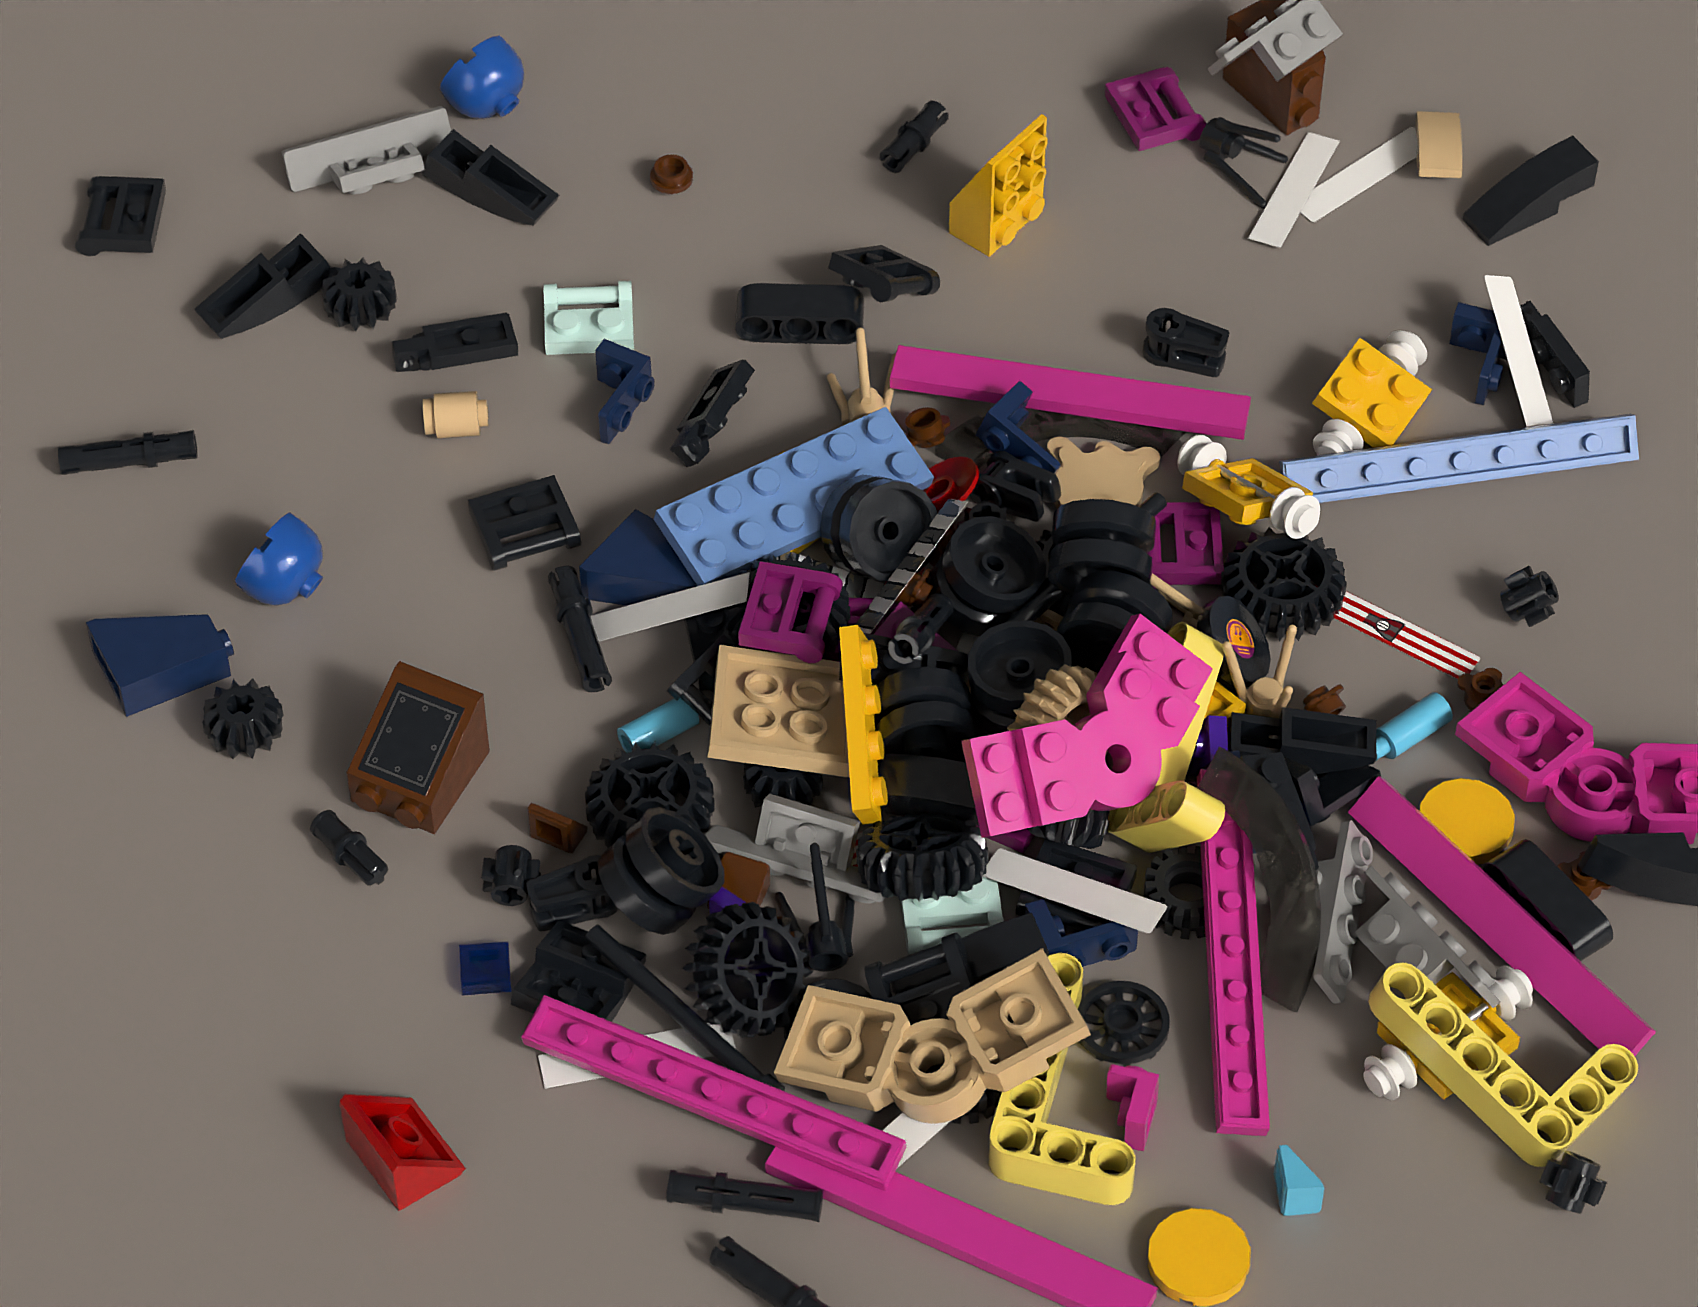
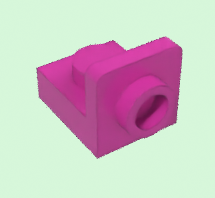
[1106,1064,1159,1152]

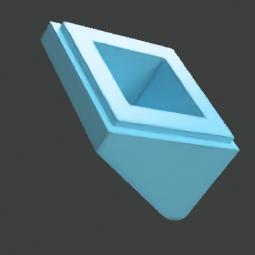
[1273,1145,1324,1216]

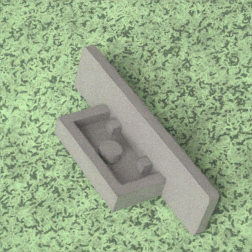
[1208,0,1343,81]
[282,106,451,194]
[705,794,885,903]
[1276,820,1373,1004]
[1354,866,1500,1008]

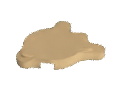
[1047,437,1160,508]

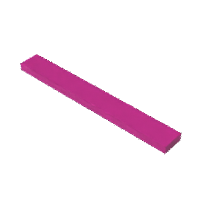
[890,345,1251,440]
[1197,769,1270,1136]
[1348,776,1656,1056]
[521,995,907,1191]
[765,1146,1157,1307]

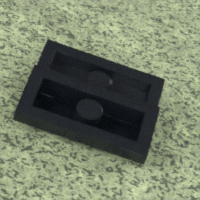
[511,920,646,1022]

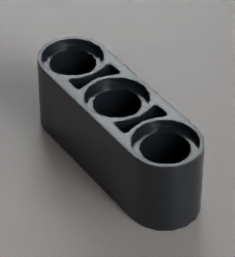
[735,283,864,344]
[1483,839,1613,961]

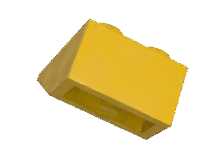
[949,114,1048,257]

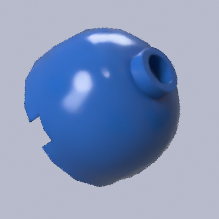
[440,36,524,119]
[235,512,323,605]

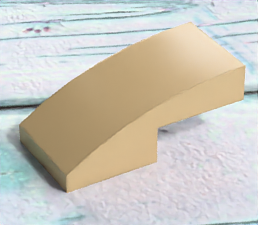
[1415,111,1462,178]

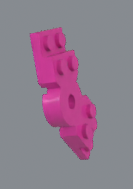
[961,614,1213,838]
[1455,672,1698,844]

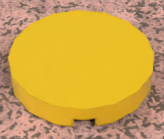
[1419,778,1515,865]
[1147,1208,1251,1307]

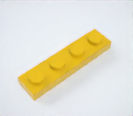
[839,625,888,825]

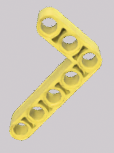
[1108,622,1225,853]
[989,953,1136,1205]
[1369,962,1638,1167]

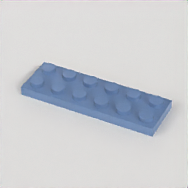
[654,407,934,586]

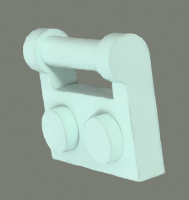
[544,281,634,355]
[900,877,1004,955]

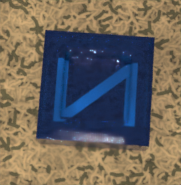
[459,941,512,996]

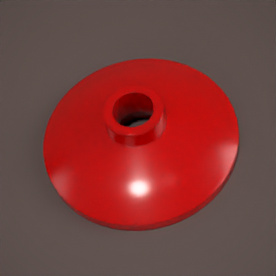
[923,457,979,514]

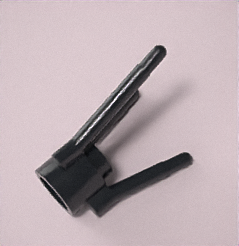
[1199,117,1288,208]
[774,843,855,972]

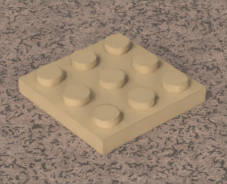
[707,645,850,778]

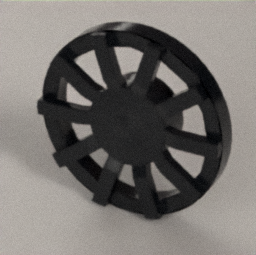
[1078,981,1170,1067]

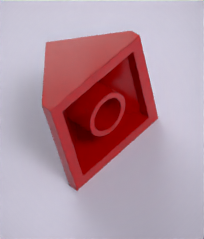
[339,1094,466,1211]

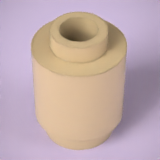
[423,391,489,439]

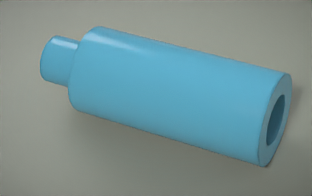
[1375,692,1453,761]
[617,698,699,753]

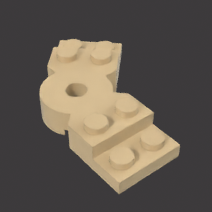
[774,949,1091,1123]

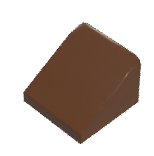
[528,802,588,854]
[707,852,770,909]

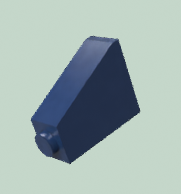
[579,509,697,606]
[86,614,234,717]

